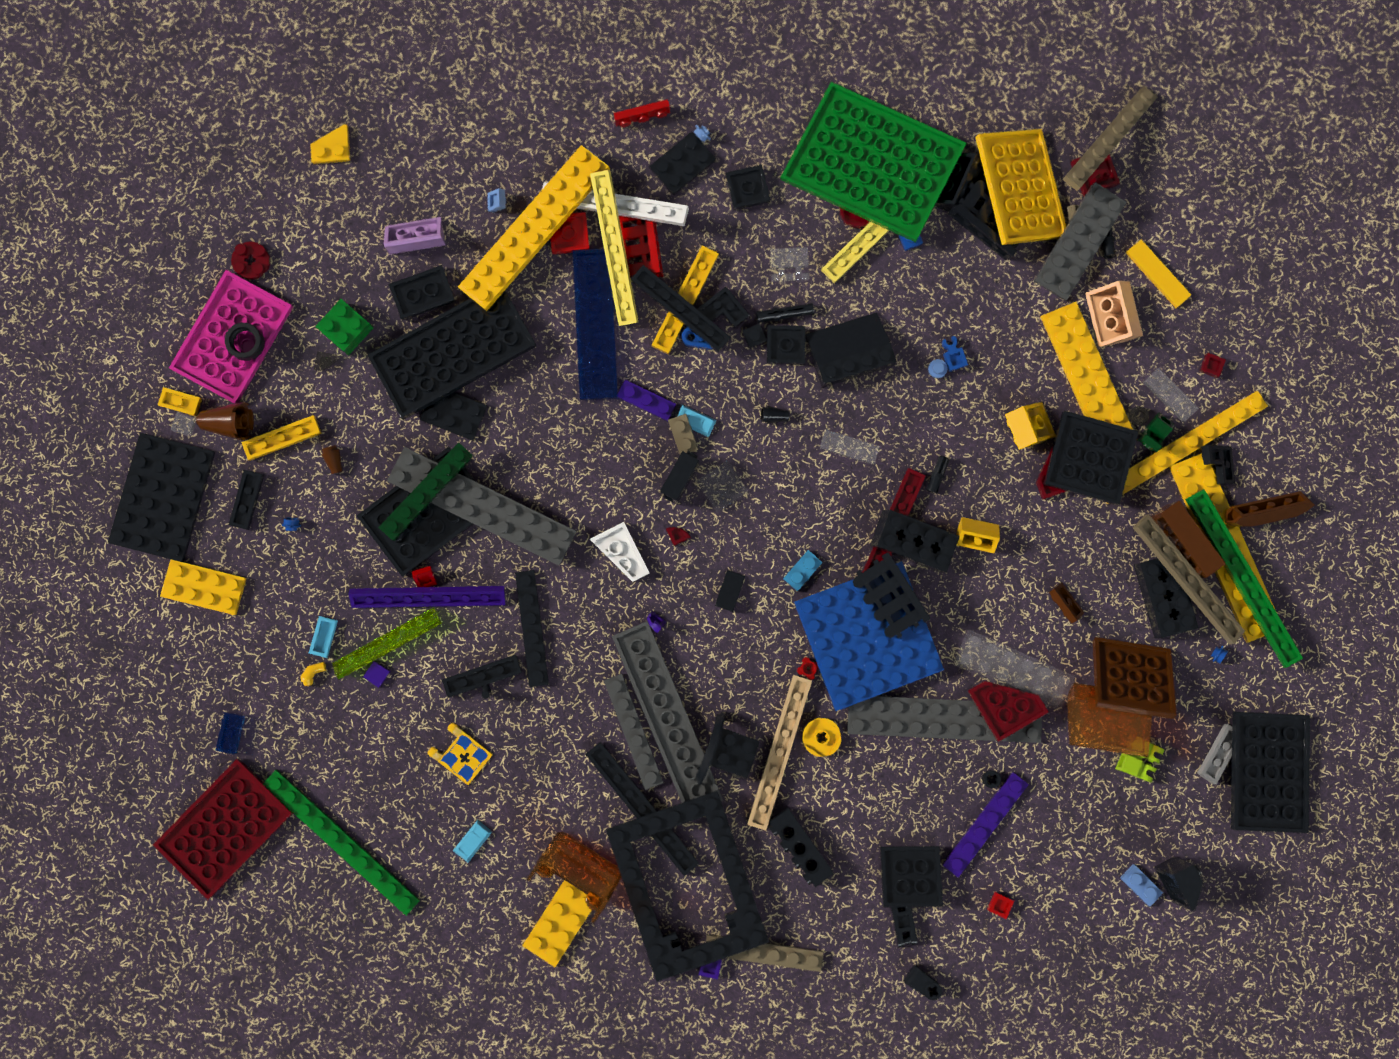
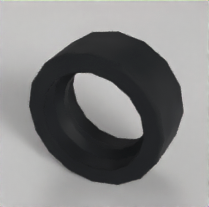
[225,322,265,361]

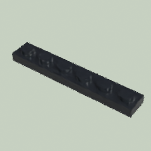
[631,265,731,353]
[515,570,549,687]

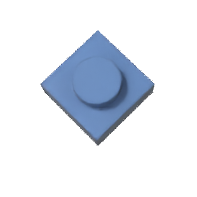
[487,188,506,212]

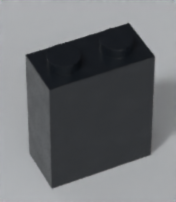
[660,451,699,505]

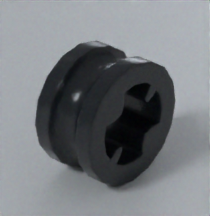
[982,770,1001,788]

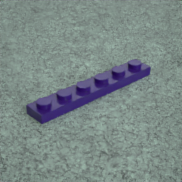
[942,772,1029,878]

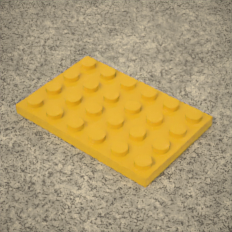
[975,129,1066,245]

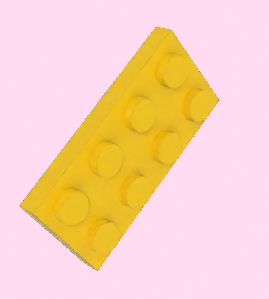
[160,559,247,615]
[522,878,598,967]

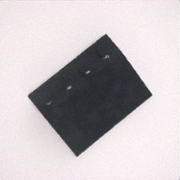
[805,312,897,388]

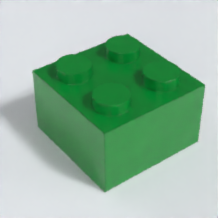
[315,299,373,356]

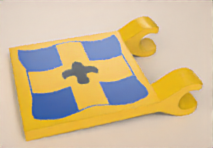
[428,722,493,785]

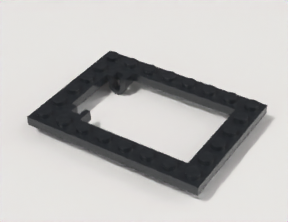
[606,790,769,982]

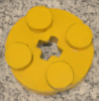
[802,718,841,757]

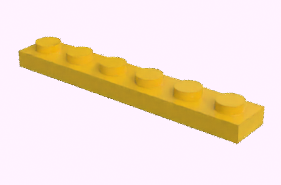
[652,246,719,355]

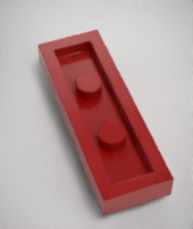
[613,99,670,127]

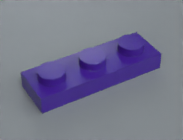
[617,380,676,422]

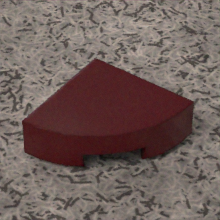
[666,527,691,546]

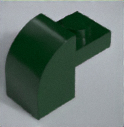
[1138,412,1174,452]

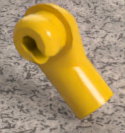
[301,662,327,686]

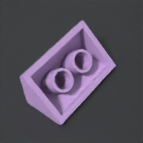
[384,217,445,254]

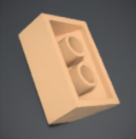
[1085,281,1143,347]

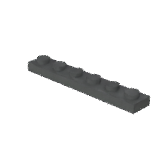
[604,674,663,790]

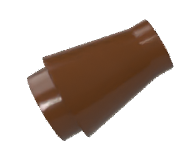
[321,445,343,474]

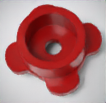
[797,657,819,680]

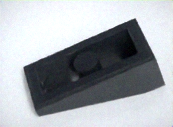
[715,570,745,612]

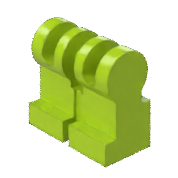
[1115,734,1164,783]

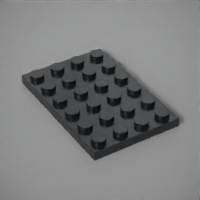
[108,433,215,562]
[357,447,476,577]
[1231,711,1310,833]

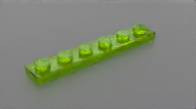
[332,607,442,680]

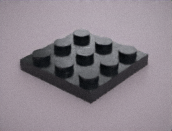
[880,846,943,908]

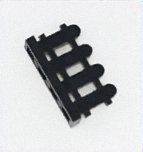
[948,180,1019,260]
[853,552,931,638]

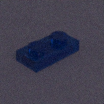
[215,712,245,755]

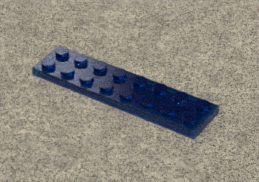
[572,249,618,401]

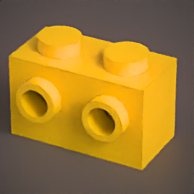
[956,517,1000,553]

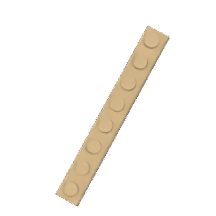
[747,675,812,831]

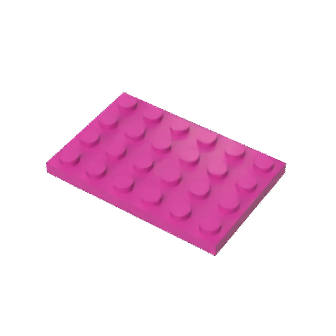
[169,270,293,403]

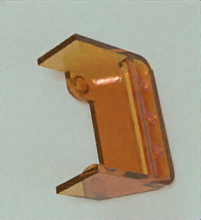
[526,832,622,923]

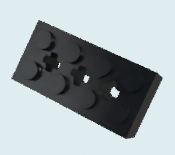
[870,510,959,573]
[1133,558,1199,638]

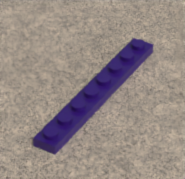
[348,586,506,608]

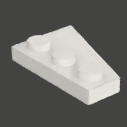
[590,522,650,582]

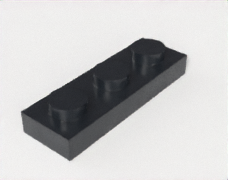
[228,470,264,530]

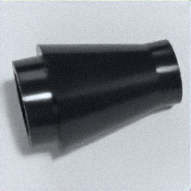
[761,405,789,424]

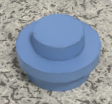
[928,359,947,378]

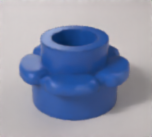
[281,517,301,531]
[1211,646,1228,664]

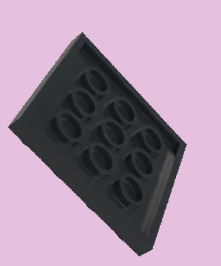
[1043,410,1139,505]

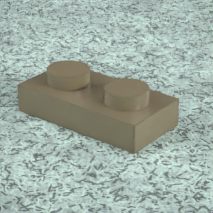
[668,413,699,454]

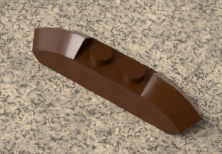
[1225,491,1315,527]

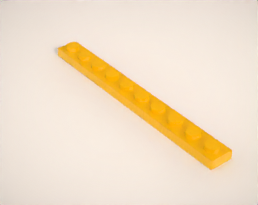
[1106,390,1268,504]

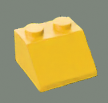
[1005,402,1056,450]

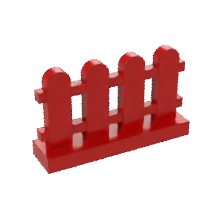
[619,216,664,278]

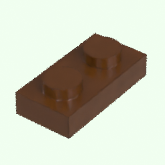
[1049,582,1084,624]

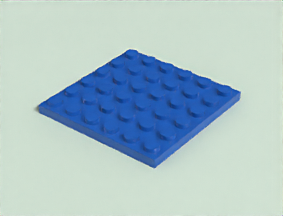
[794,561,944,711]

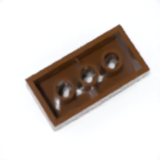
[1151,501,1226,578]

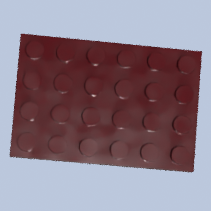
[153,758,293,900]

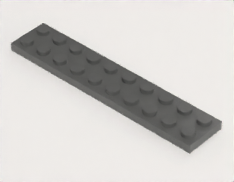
[387,447,577,566]
[612,621,723,802]
[847,696,1042,743]

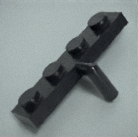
[442,654,522,699]

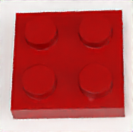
[550,212,590,254]

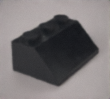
[935,153,984,212]
[1154,856,1203,912]

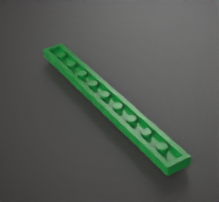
[1185,489,1303,668]
[263,770,420,916]

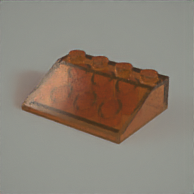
[1067,683,1152,757]

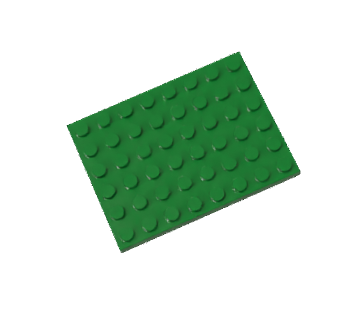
[781,82,966,243]

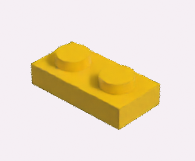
[158,387,202,417]

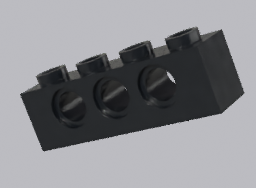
[768,807,834,888]

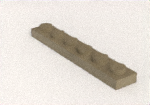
[706,934,824,972]

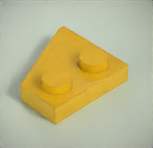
[310,124,350,164]

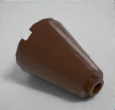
[196,402,254,440]

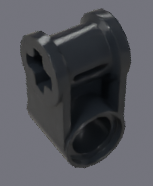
[903,964,942,1001]

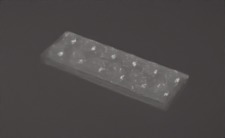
[953,629,1075,712]

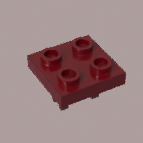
[1070,154,1120,197]

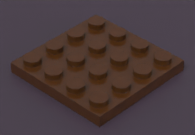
[1093,637,1177,719]

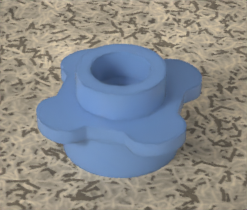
[694,124,711,142]

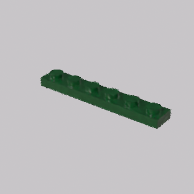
[378,442,474,541]

